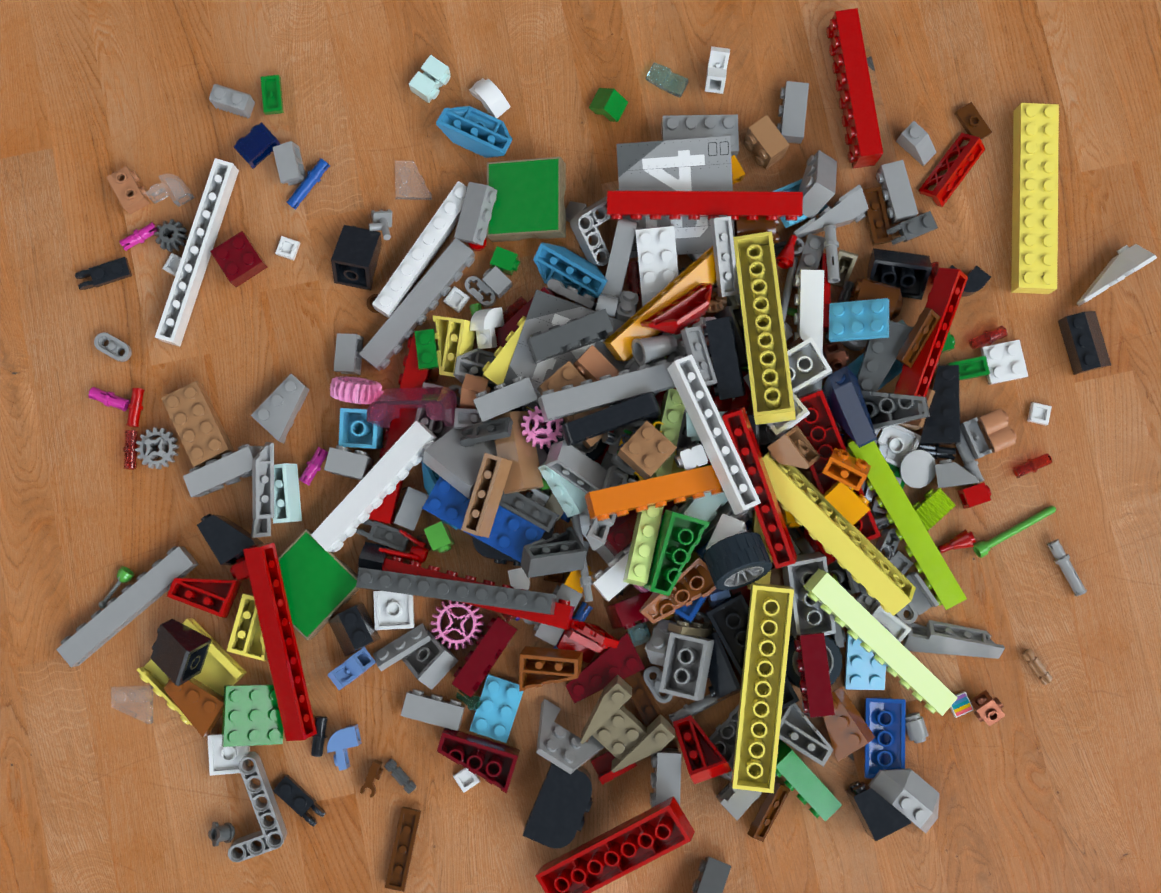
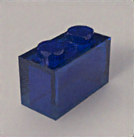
[234,122,280,169]

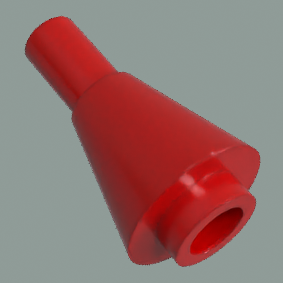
[776,235,797,269]
[938,529,976,553]

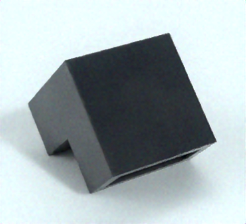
[358,542,389,571]

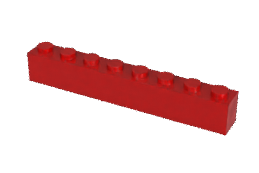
[894,268,968,397]
[722,406,797,569]

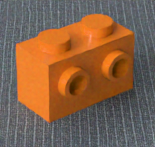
[822,448,871,491]

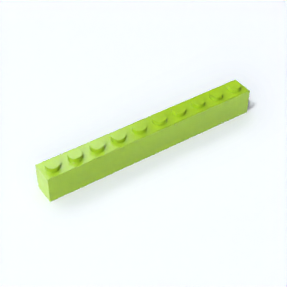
[845,438,967,610]

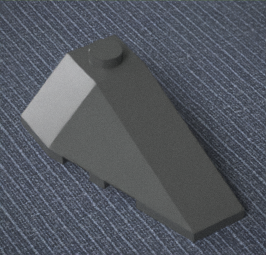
[861,391,930,430]

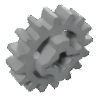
[135,427,180,469]

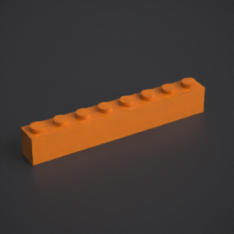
[585,465,723,521]

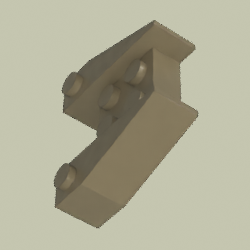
[580,675,675,773]

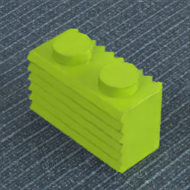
[912,488,956,531]

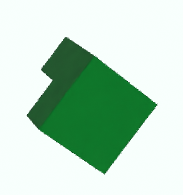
[589,88,628,122]

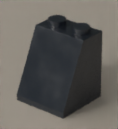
[331,225,382,291]
[197,514,264,565]
[329,604,381,657]
[151,619,212,686]
[845,781,911,841]

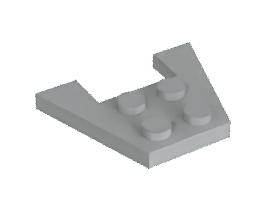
[536,699,604,774]

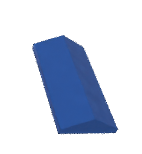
[864,698,906,778]

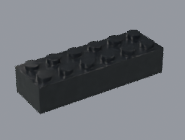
[706,591,800,710]

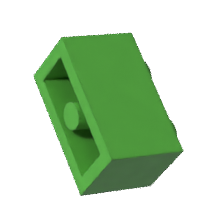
[424,521,455,553]

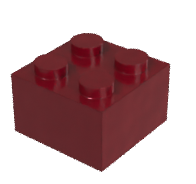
[210,231,268,287]

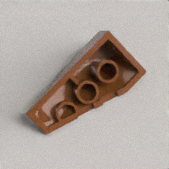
[640,550,716,624]

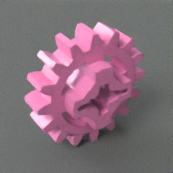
[521,406,563,449]

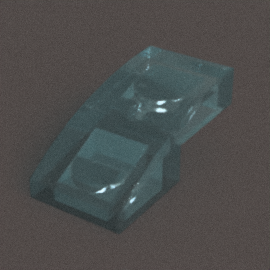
[646,62,689,98]

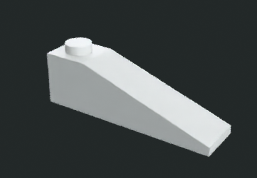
[1077,244,1157,306]

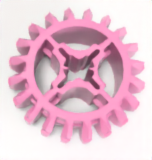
[330,376,383,405]
[431,600,484,650]

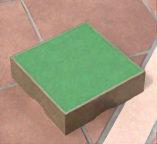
[487,157,566,242]
[278,529,360,640]

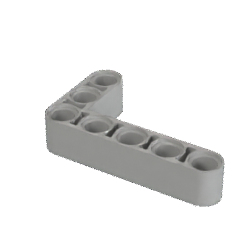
[570,189,619,266]
[595,219,638,317]
[228,751,287,862]

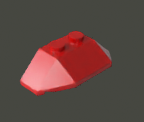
[640,283,712,335]

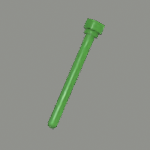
[972,506,1056,558]

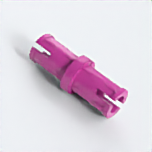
[119,222,159,251]
[88,387,130,411]
[299,447,328,486]

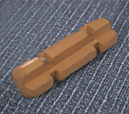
[1022,649,1052,685]

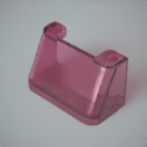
[367,387,456,428]

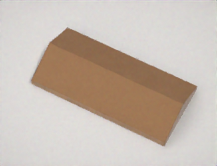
[491,411,544,494]

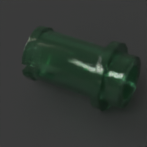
[456,690,481,710]

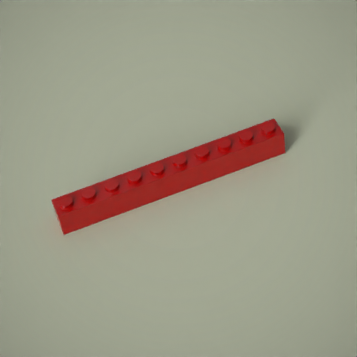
[607,191,803,221]
[368,332,438,525]
[243,542,317,741]
[382,556,575,630]

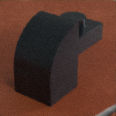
[949,265,991,297]

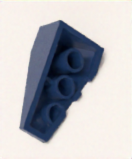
[822,366,877,448]

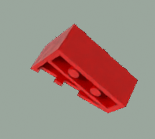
[166,578,242,618]
[673,715,732,784]

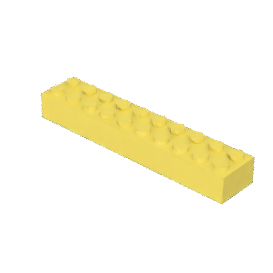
[1011,103,1059,294]
[733,231,796,425]
[763,452,916,616]
[731,582,794,793]

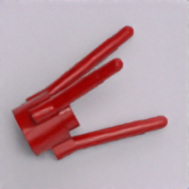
[379,529,429,563]

